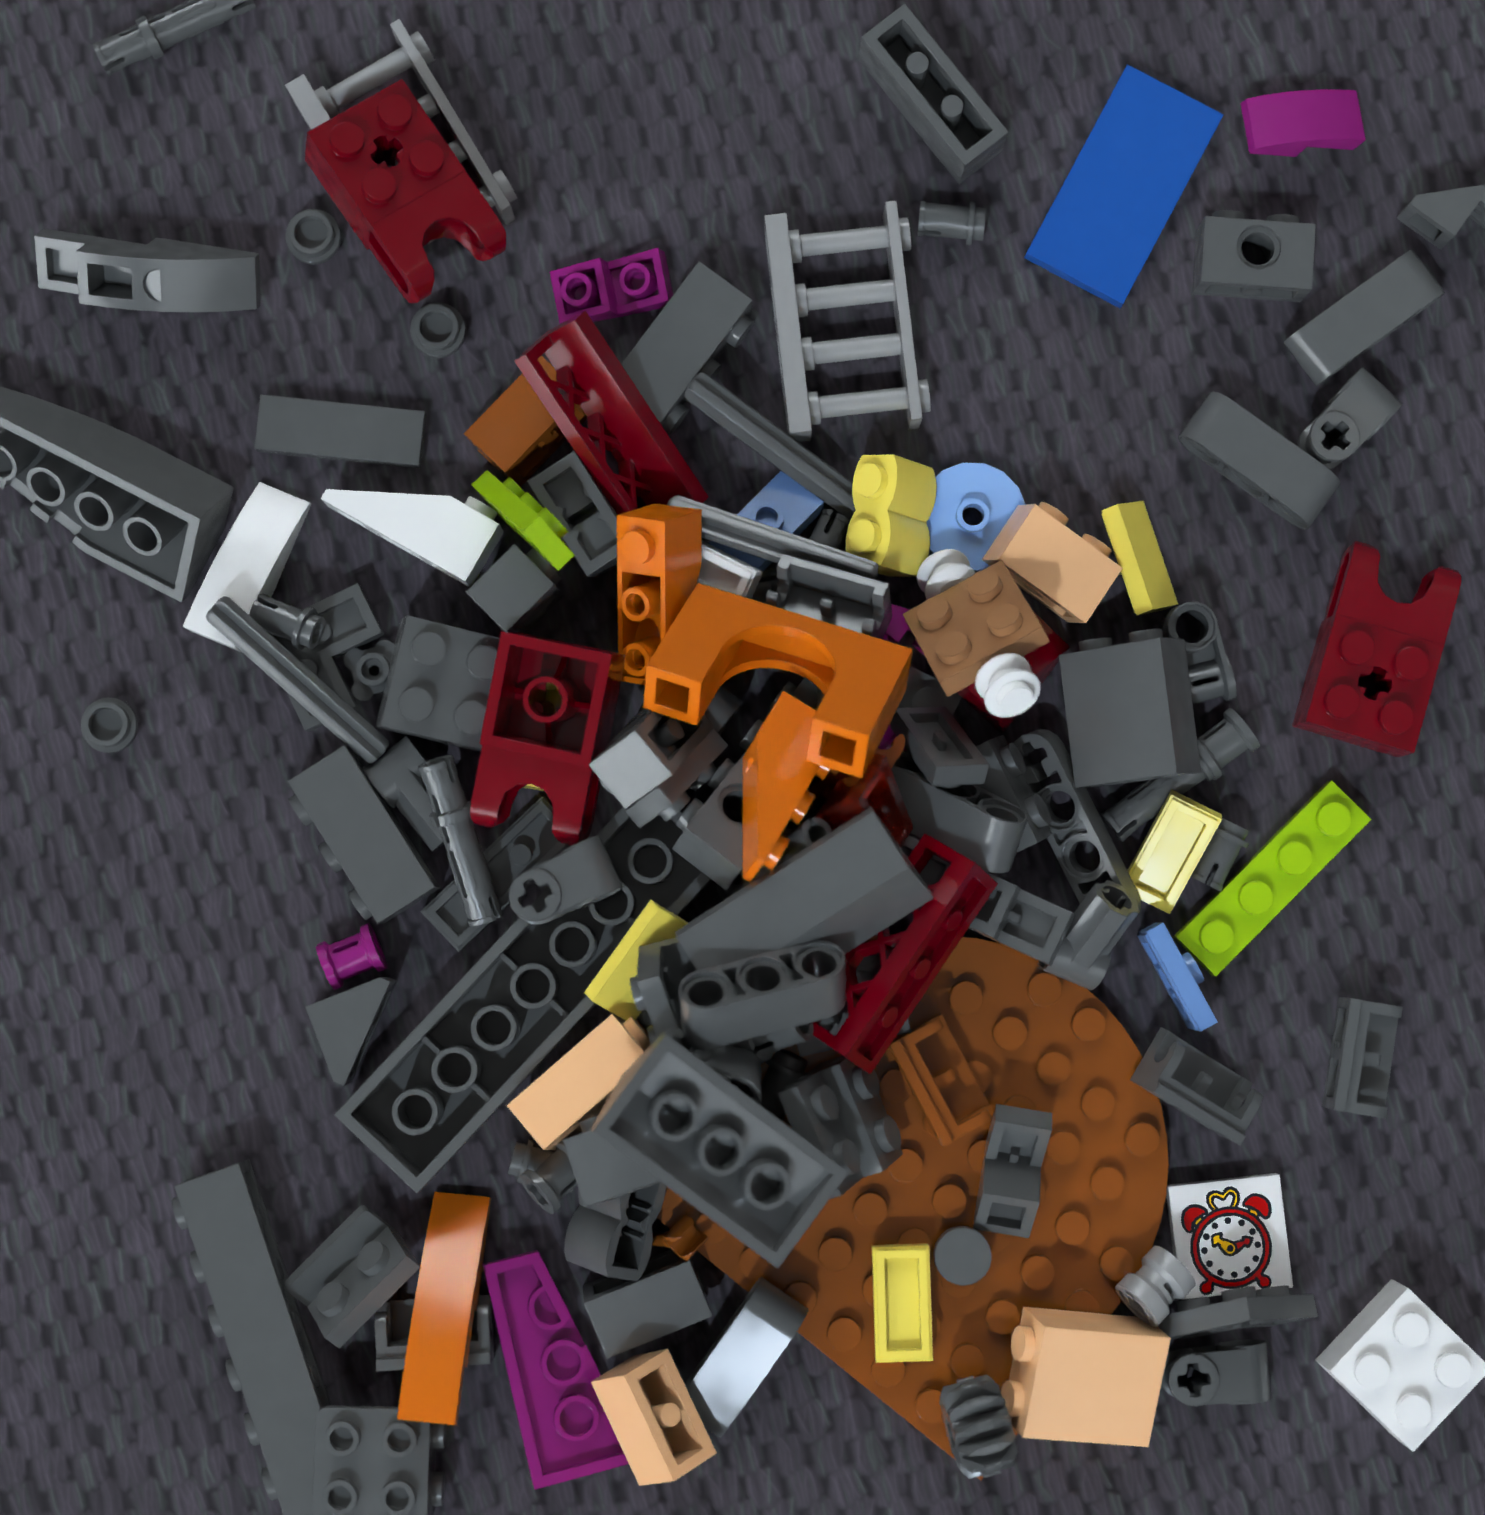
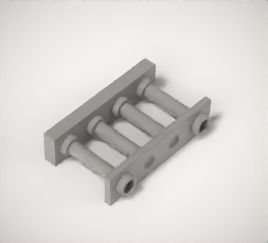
[285,19,517,244]
[764,201,931,442]

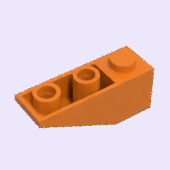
[617,504,702,685]
[743,691,831,882]

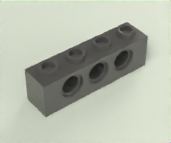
[672,678,817,890]

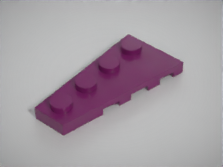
[482,1250,629,1490]

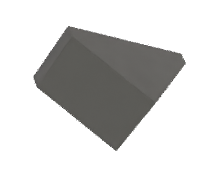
[305,976,397,1086]

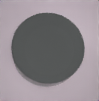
[933,1226,992,1285]

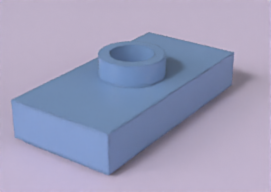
[709,471,824,571]
[1137,922,1218,1032]

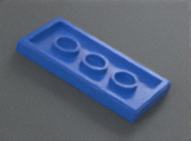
[1024,64,1224,308]

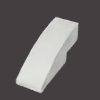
[183,482,311,653]

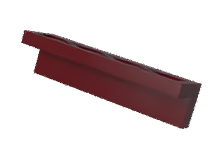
[514,310,709,514]
[812,833,998,1074]

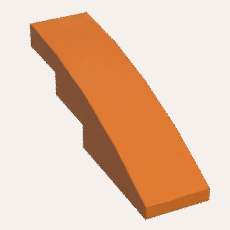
[397,1192,491,1426]

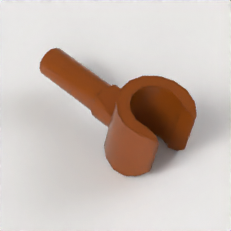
[652,1214,709,1261]

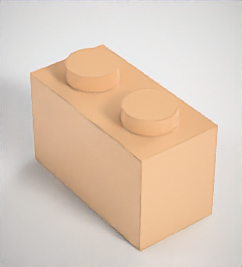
[982,502,1123,623]
[591,1349,717,1486]

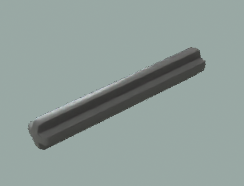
[684,372,856,520]
[667,495,878,580]
[205,596,389,763]

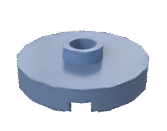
[926,463,1025,572]

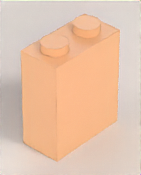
[506,1014,651,1150]
[1001,1307,1171,1447]

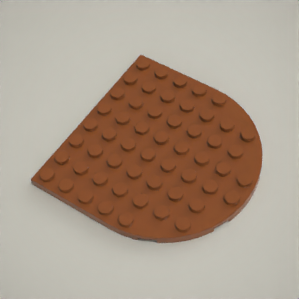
[657,937,1169,1481]

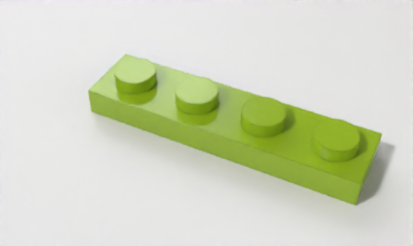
[1173,780,1372,977]

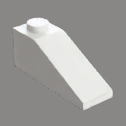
[321,489,504,588]

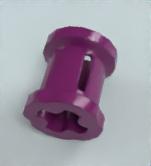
[316,923,388,990]

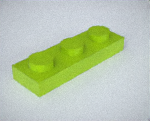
[471,470,575,571]

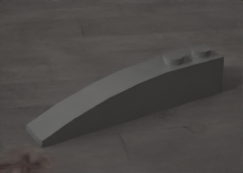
[0,386,234,603]

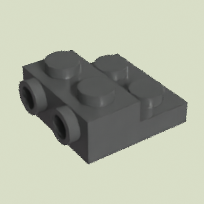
[778,1055,903,1199]

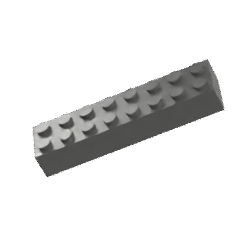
[334,807,712,1193]

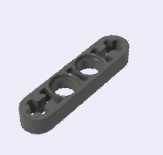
[1013,729,1141,921]

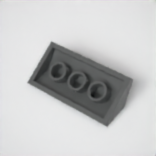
[675,807,934,970]
[591,1032,849,1268]

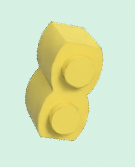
[846,454,936,577]

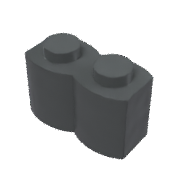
[564,1182,666,1281]

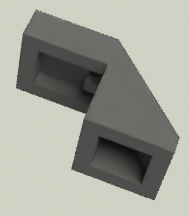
[1397,184,1485,250]
[973,1104,1053,1238]

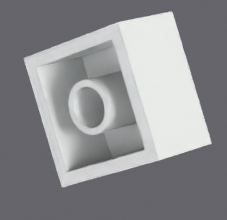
[1315,1279,1485,1452]

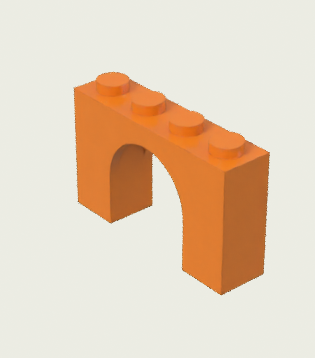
[643,583,913,778]

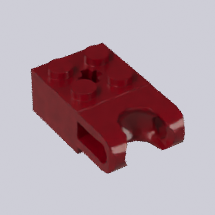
[305,79,506,303]
[1292,541,1462,757]
[470,631,626,846]

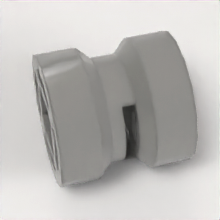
[1115,1245,1196,1327]

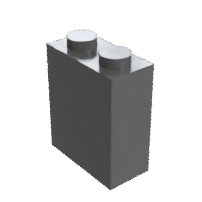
[1059,629,1201,788]

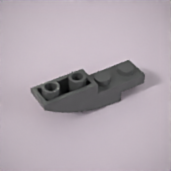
[34,229,261,312]

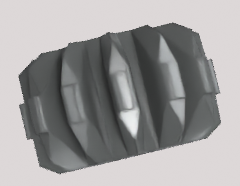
[939,1375,1018,1479]

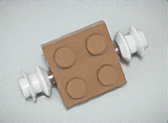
[903,549,1050,717]

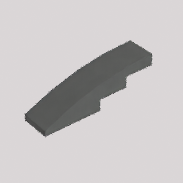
[884,824,1075,966]

